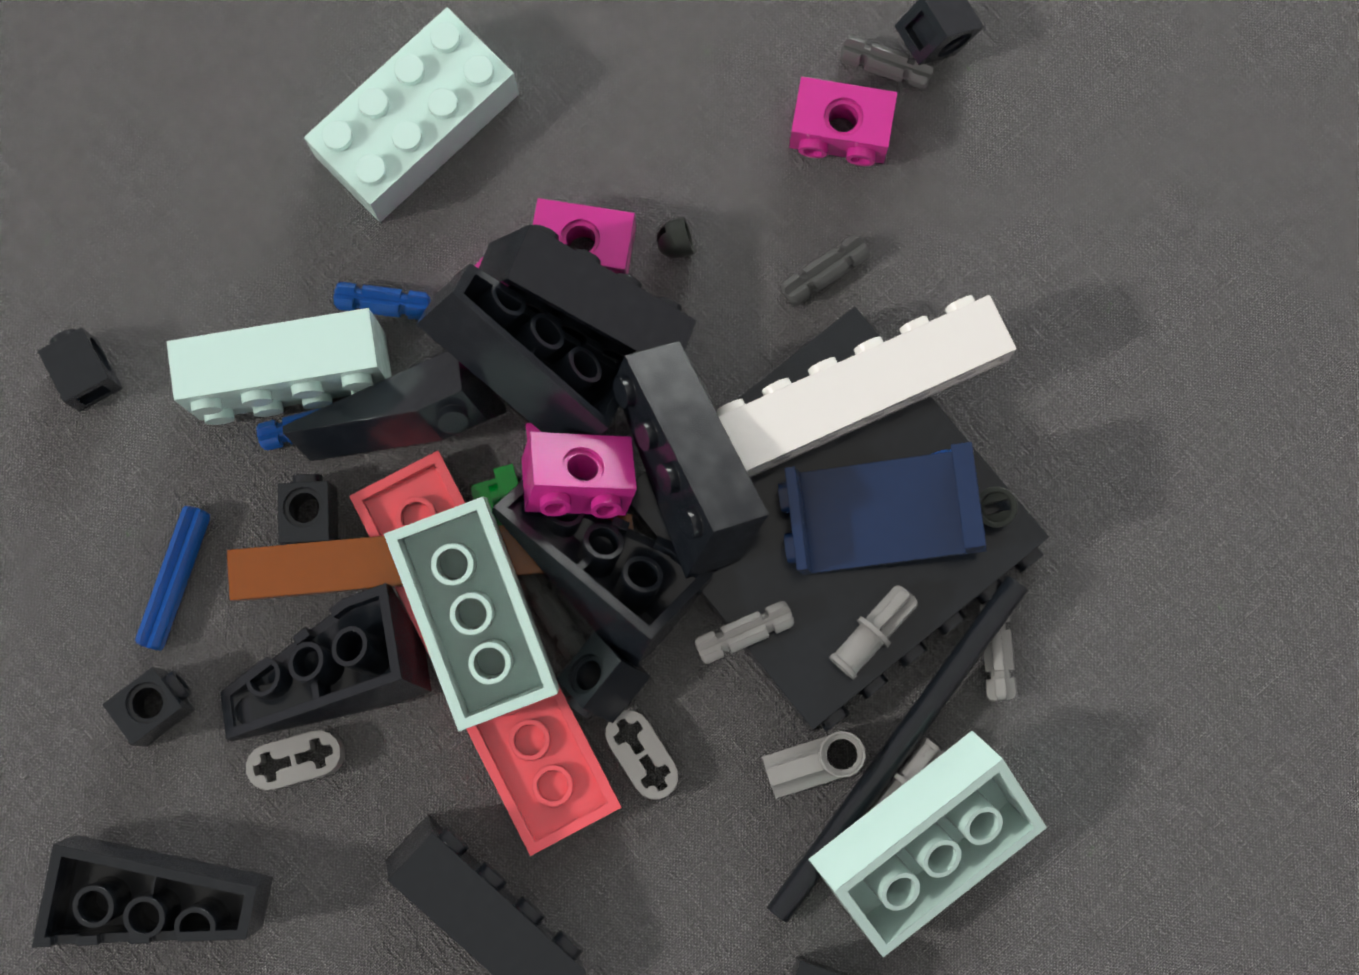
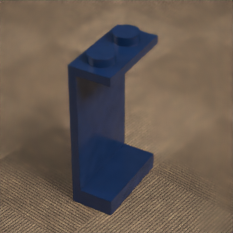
[778,442,987,575]

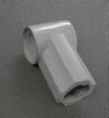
[762,731,866,799]

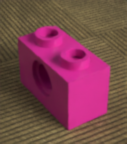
[789,76,897,166]
[533,198,636,275]
[521,432,637,518]

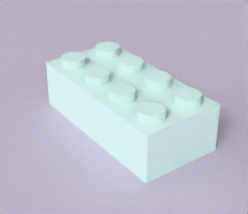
[304,7,519,222]
[166,308,392,425]
[384,497,560,732]
[809,731,1047,958]

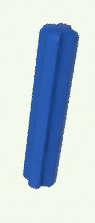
[135,506,210,651]

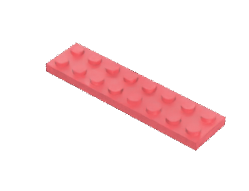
[349,450,622,856]

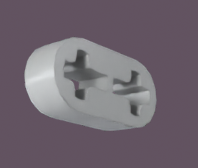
[606,710,679,799]
[246,730,345,790]

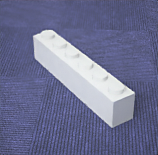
[716,295,1017,477]

